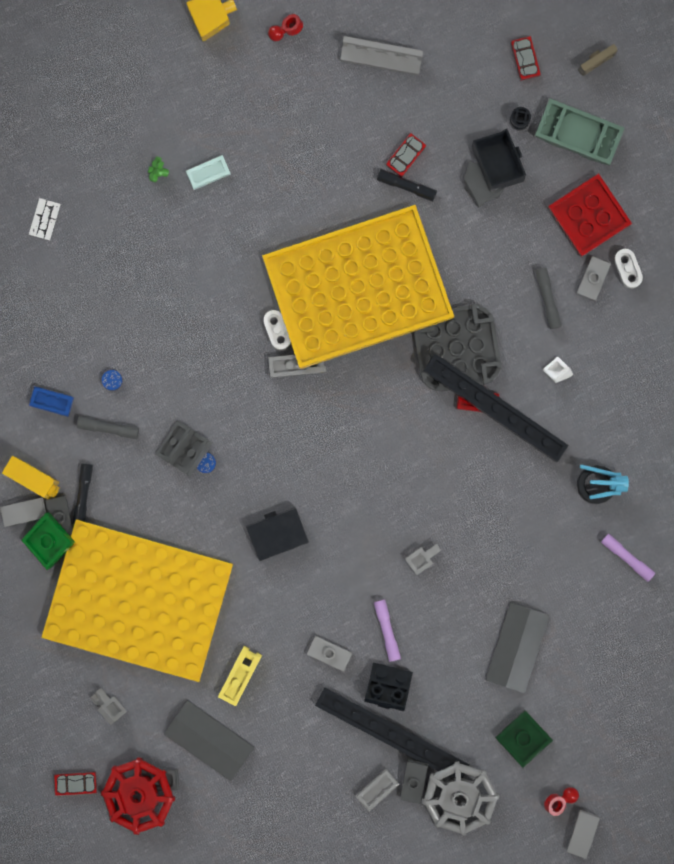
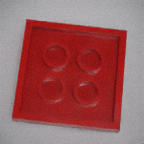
[548,173,632,257]

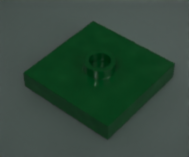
[495,710,553,768]

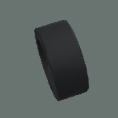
[577,465,613,504]

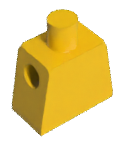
[186,0,237,41]

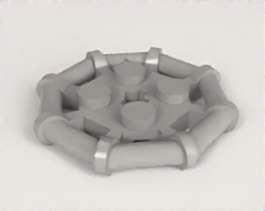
[422,761,499,836]

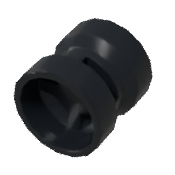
[510,107,531,131]

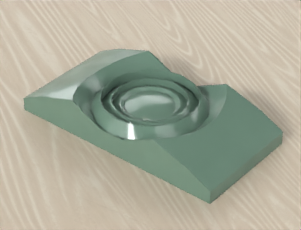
[535,99,624,166]

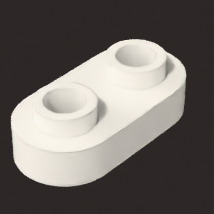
[614,249,643,289]
[264,310,291,350]

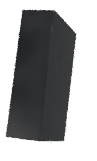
[472,129,526,192]
[246,507,309,561]

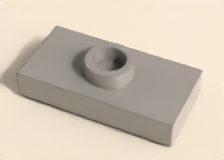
[576,256,611,301]
[307,636,352,672]
[355,769,400,812]

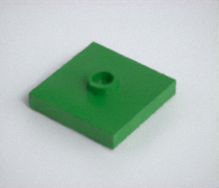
[21,512,75,570]

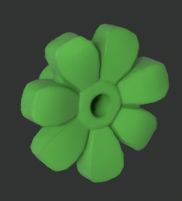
[148,156,169,182]

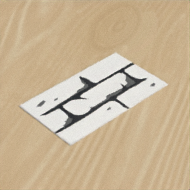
[29,198,61,240]

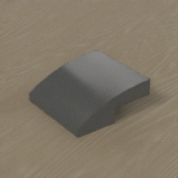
[156,420,212,477]

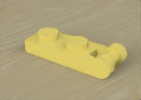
[218,646,262,706]

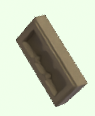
[578,44,618,76]

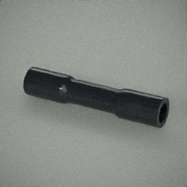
[377,169,437,202]
[72,463,93,524]

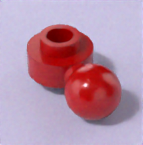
[268,14,303,42]
[544,787,579,816]

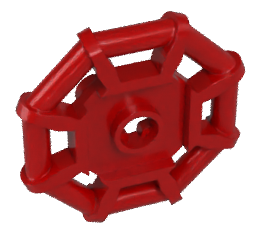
[101,757,175,835]

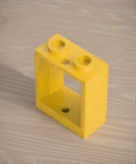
[2,456,60,499]

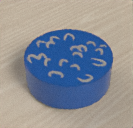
[102,370,123,391]
[197,453,216,473]

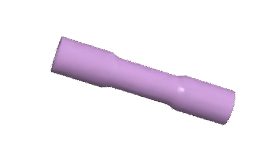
[601,533,655,582]
[373,599,401,662]

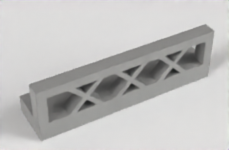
[340,36,423,76]

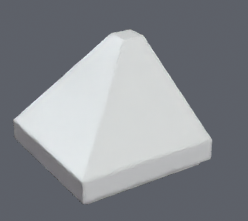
[543,357,573,383]

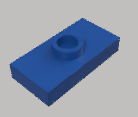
[29,386,74,417]

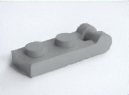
[268,355,327,378]

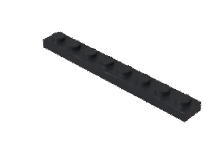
[423,354,569,462]
[315,687,470,778]

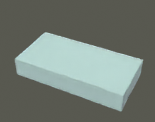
[186,155,231,190]

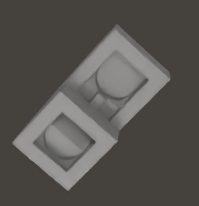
[0,498,46,527]
[567,810,600,858]

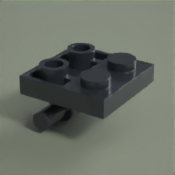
[364,662,413,711]

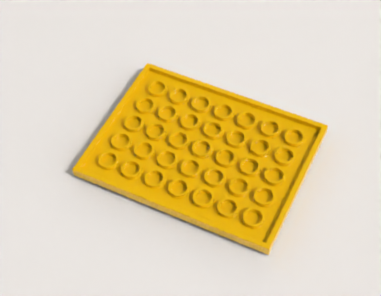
[262,205,454,369]
[41,520,233,682]

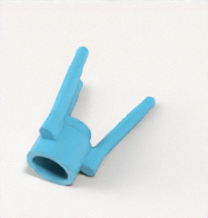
[580,465,629,499]

